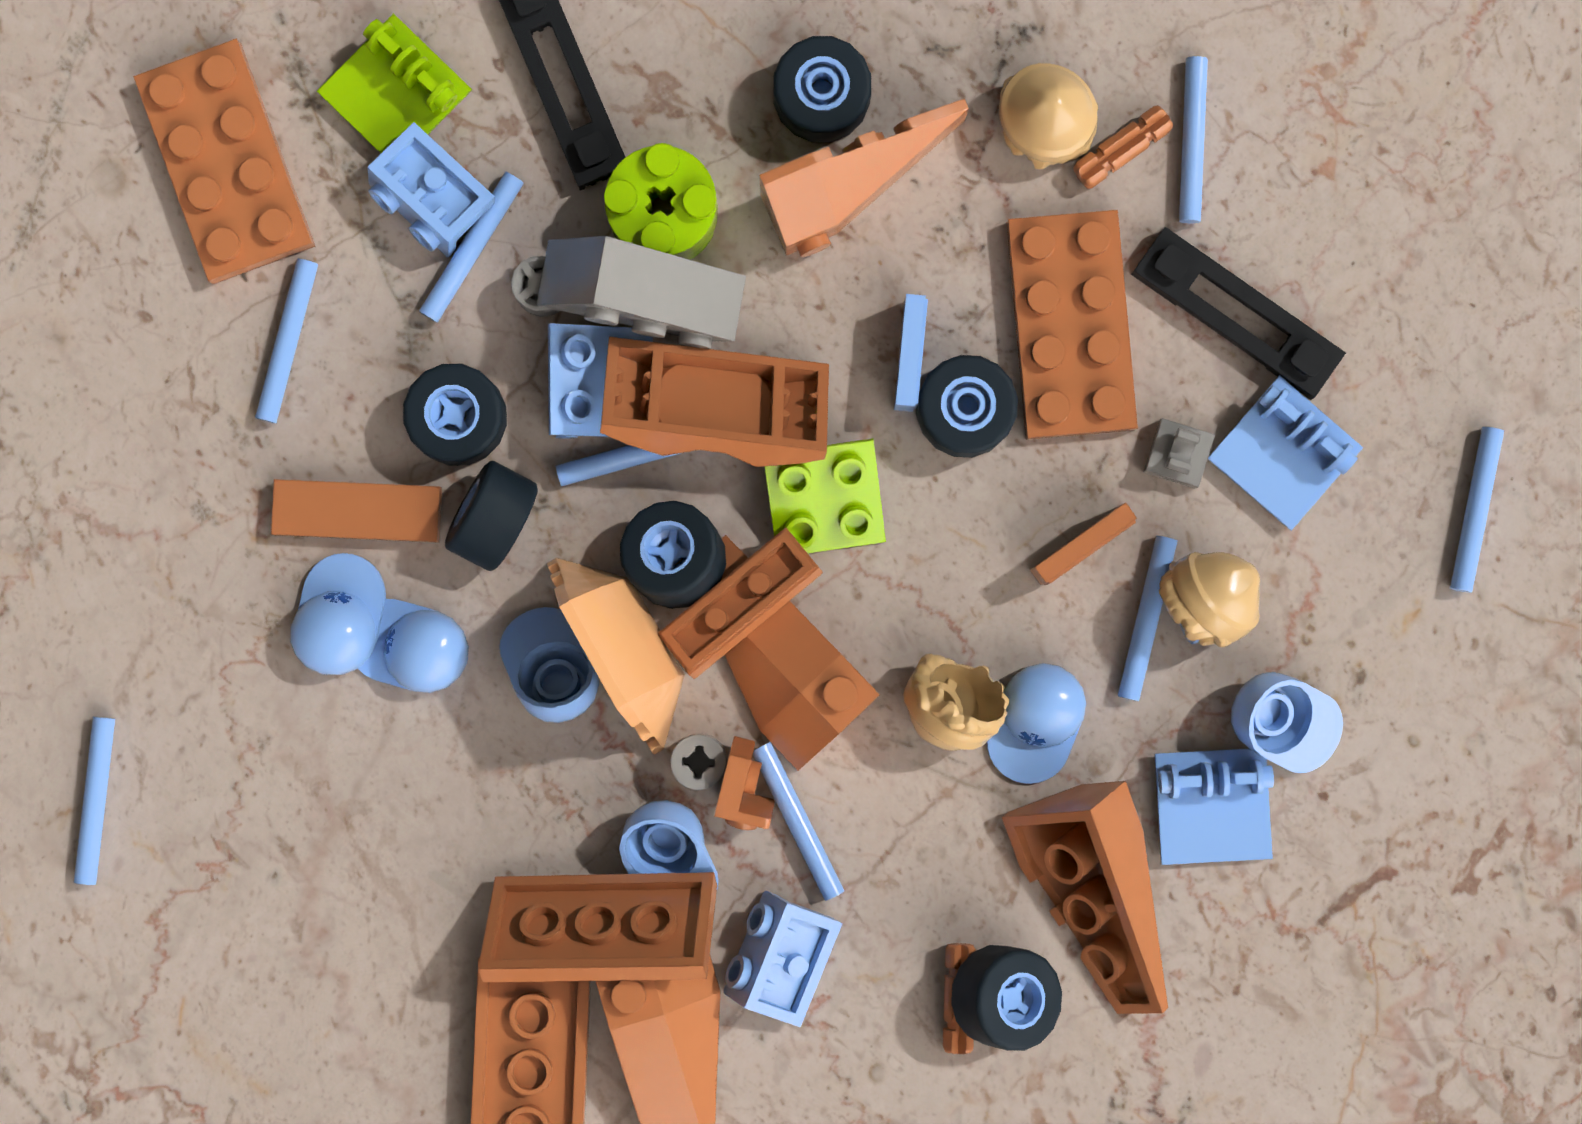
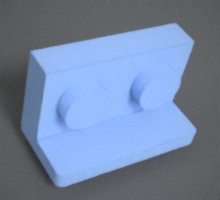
[367,122,495,257]
[724,891,843,1027]

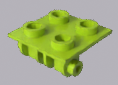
[317,13,472,153]
[764,438,886,553]

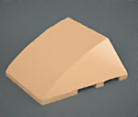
[547,558,685,755]

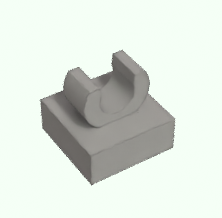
[1143,418,1215,489]

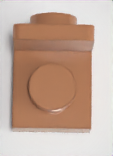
[714,736,775,830]

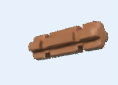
[1073,105,1173,189]
[943,943,976,1054]

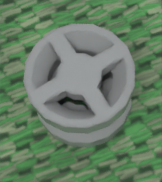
[511,256,560,317]
[670,733,727,790]

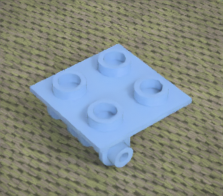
[548,323,653,439]
[1208,375,1363,531]
[1155,749,1274,865]

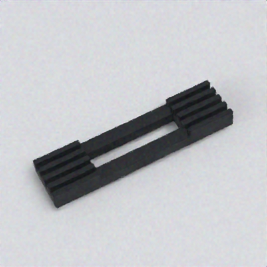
[499,0,626,191]
[1131,227,1346,400]

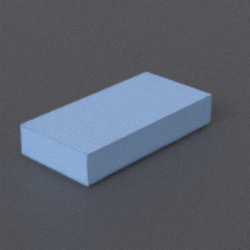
[894,294,928,412]

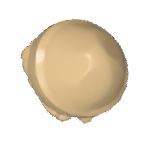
[999,63,1098,169]
[1159,552,1260,648]
[904,654,1009,751]

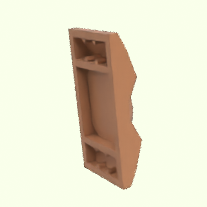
[600,337,829,467]

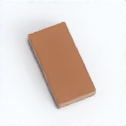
[1030,503,1137,585]

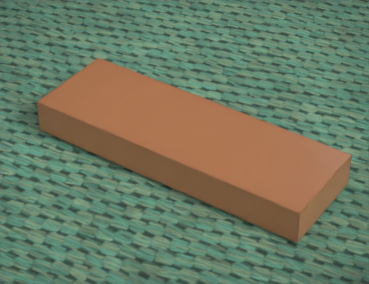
[271,479,442,543]
[657,527,823,680]

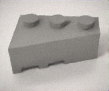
[537,236,746,349]

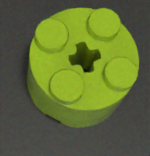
[604,143,718,260]

